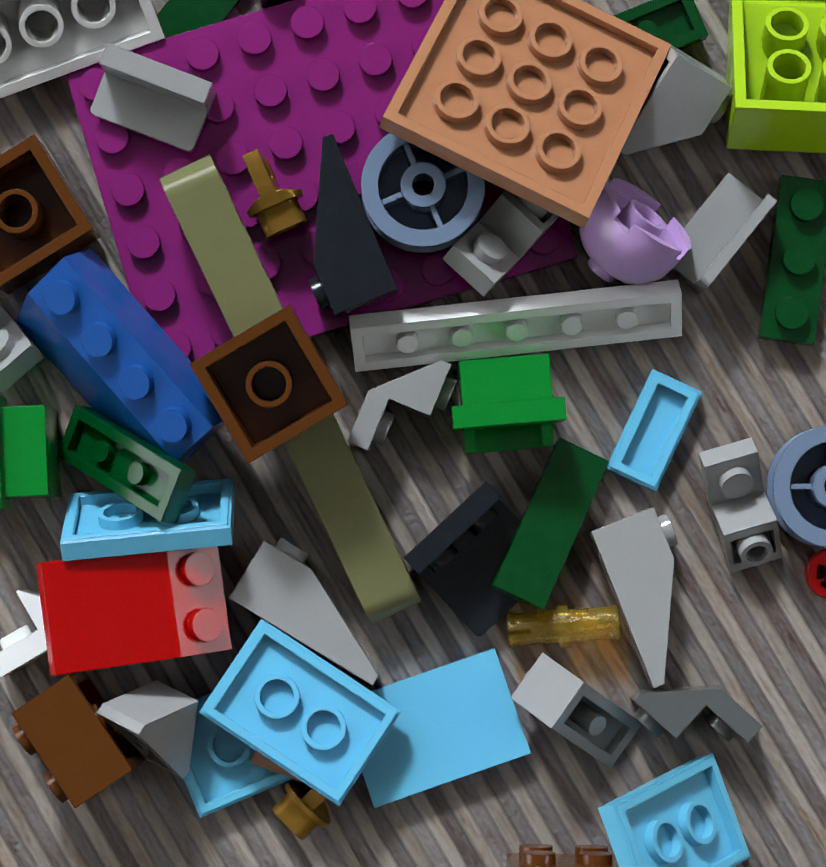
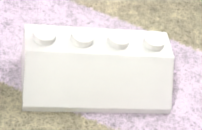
[0,0,165,98]

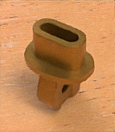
[243,149,307,239]
[272,780,331,840]

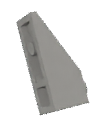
[588,507,678,688]
[229,537,379,685]

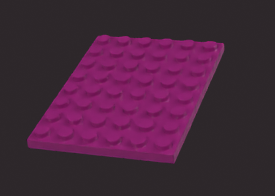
[66,0,577,362]

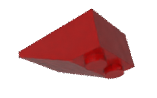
[36,546,232,676]

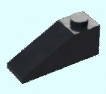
[308,134,397,319]

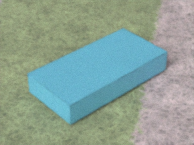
[606,369,702,492]

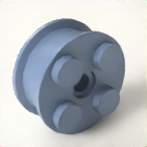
[361,133,485,253]
[766,425,826,548]

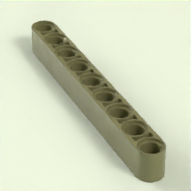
[159,154,422,625]

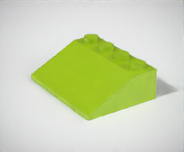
[725,0,826,153]

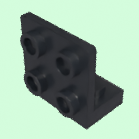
[404,481,520,636]

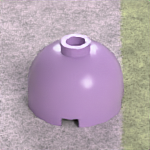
[579,178,692,284]

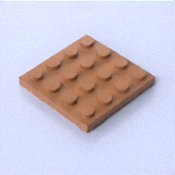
[379,0,671,228]

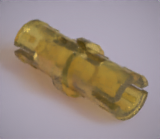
[507,604,620,648]

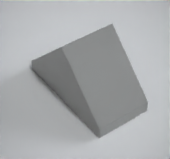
[97,680,198,780]

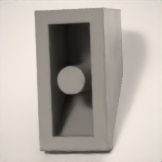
[621,45,732,155]
[510,652,642,768]

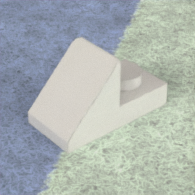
[0,589,47,677]

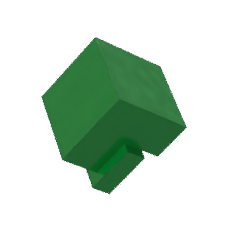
[451,353,567,454]
[0,396,61,510]

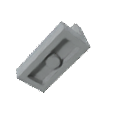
[90,43,216,152]
[672,172,777,294]

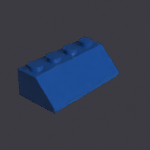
[16,248,225,464]

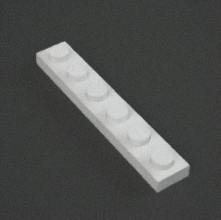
[349,279,682,372]

